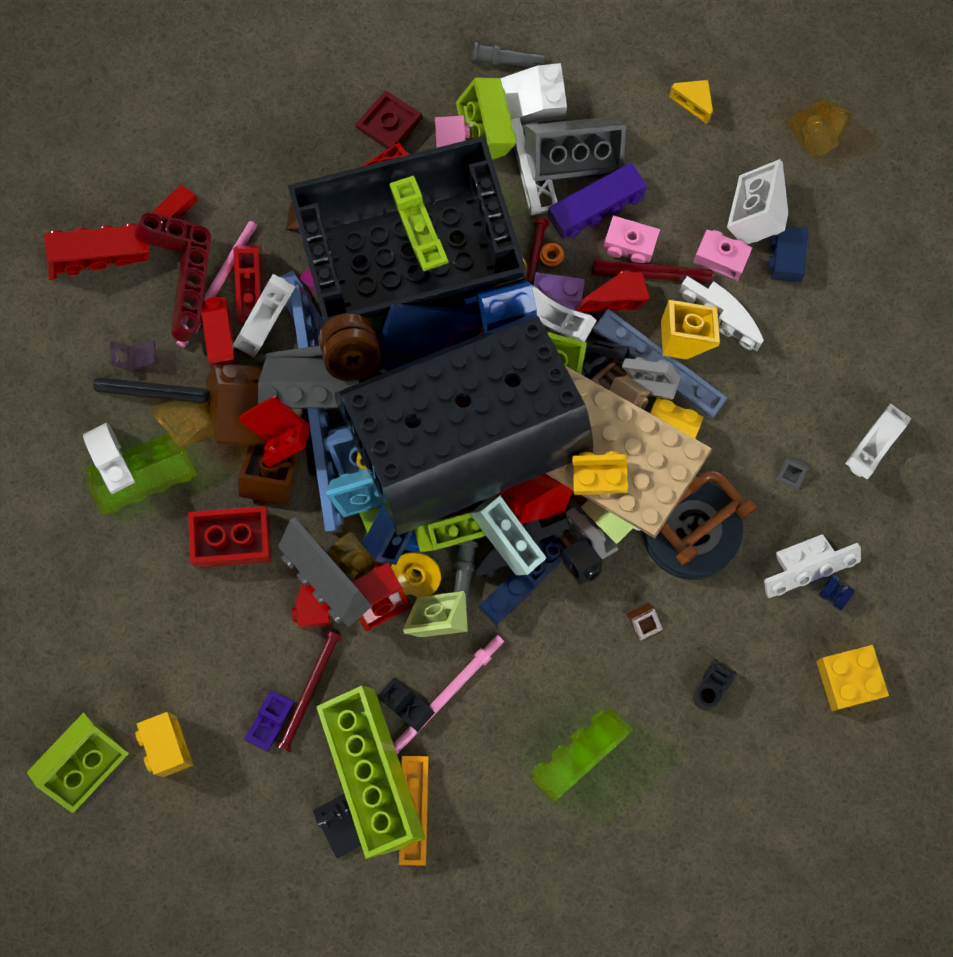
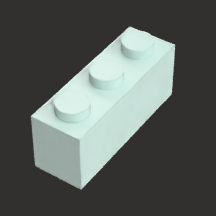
[470,496,546,575]

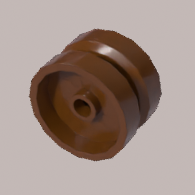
[318,313,381,381]

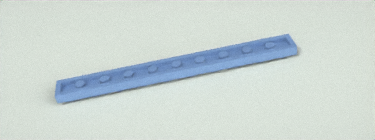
[291,285,344,534]

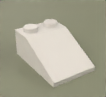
[501,63,567,124]
[727,159,788,244]

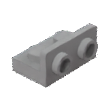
[565,508,618,559]

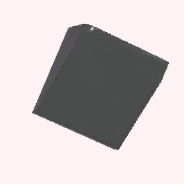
[775,454,810,490]

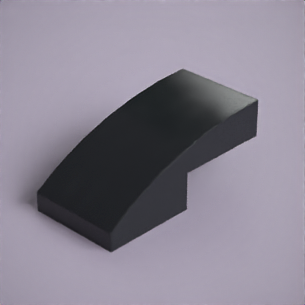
[377,677,435,732]

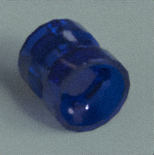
[818,575,855,610]

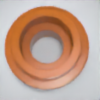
[540,243,564,267]

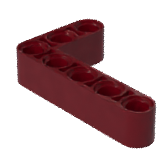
[135,212,211,342]

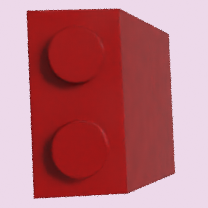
[491,474,573,524]

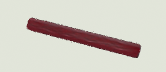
[592,260,714,284]

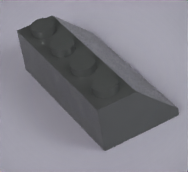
[525,117,626,181]
[258,358,365,409]
[278,517,372,627]

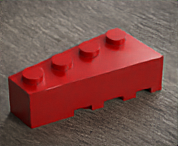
[44,223,149,280]

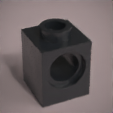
[563,538,602,585]

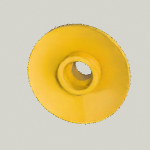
[391,552,441,597]

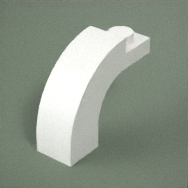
[234,274,295,358]
[532,285,597,342]
[845,403,911,480]
[83,422,135,494]

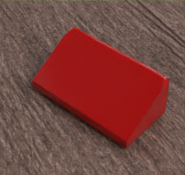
[152,185,198,219]

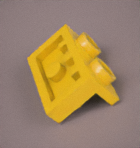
[572,451,628,495]

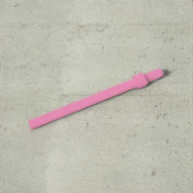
[176,221,257,348]
[393,635,504,754]

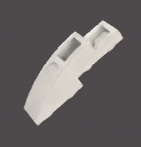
[679,276,764,351]

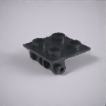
[313,793,361,859]

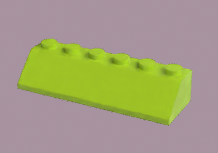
[316,686,425,859]

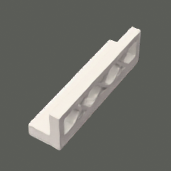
[511,118,557,216]

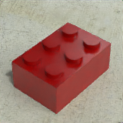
[188,506,272,568]

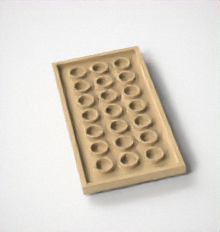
[508,366,711,538]

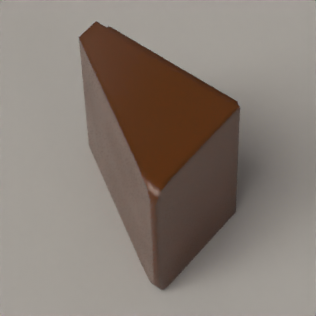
[626,603,663,641]

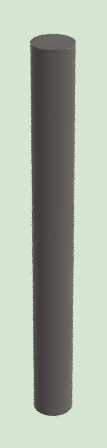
[255,345,322,364]

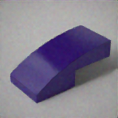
[245,690,294,753]

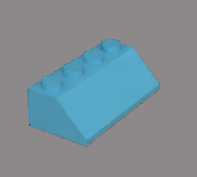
[326,470,383,517]

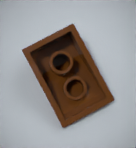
[205,363,266,446]
[238,442,302,506]

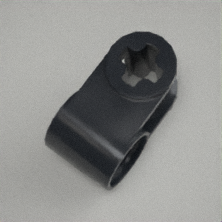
[693,658,737,710]

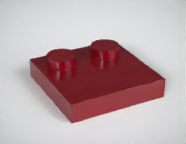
[355,90,423,149]

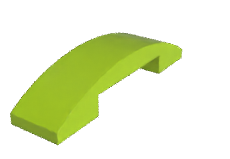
[390,176,448,271]

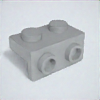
[622,357,681,400]

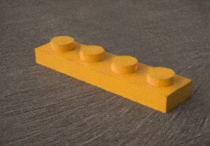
[399,756,429,866]

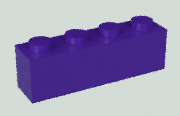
[547,162,647,240]

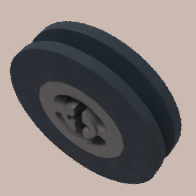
[643,482,743,580]

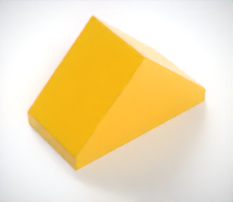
[669,80,713,124]

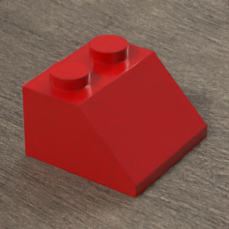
[350,563,411,632]

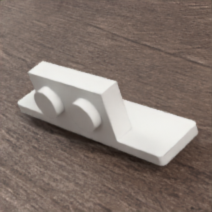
[764,534,861,598]

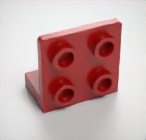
[239,396,311,467]

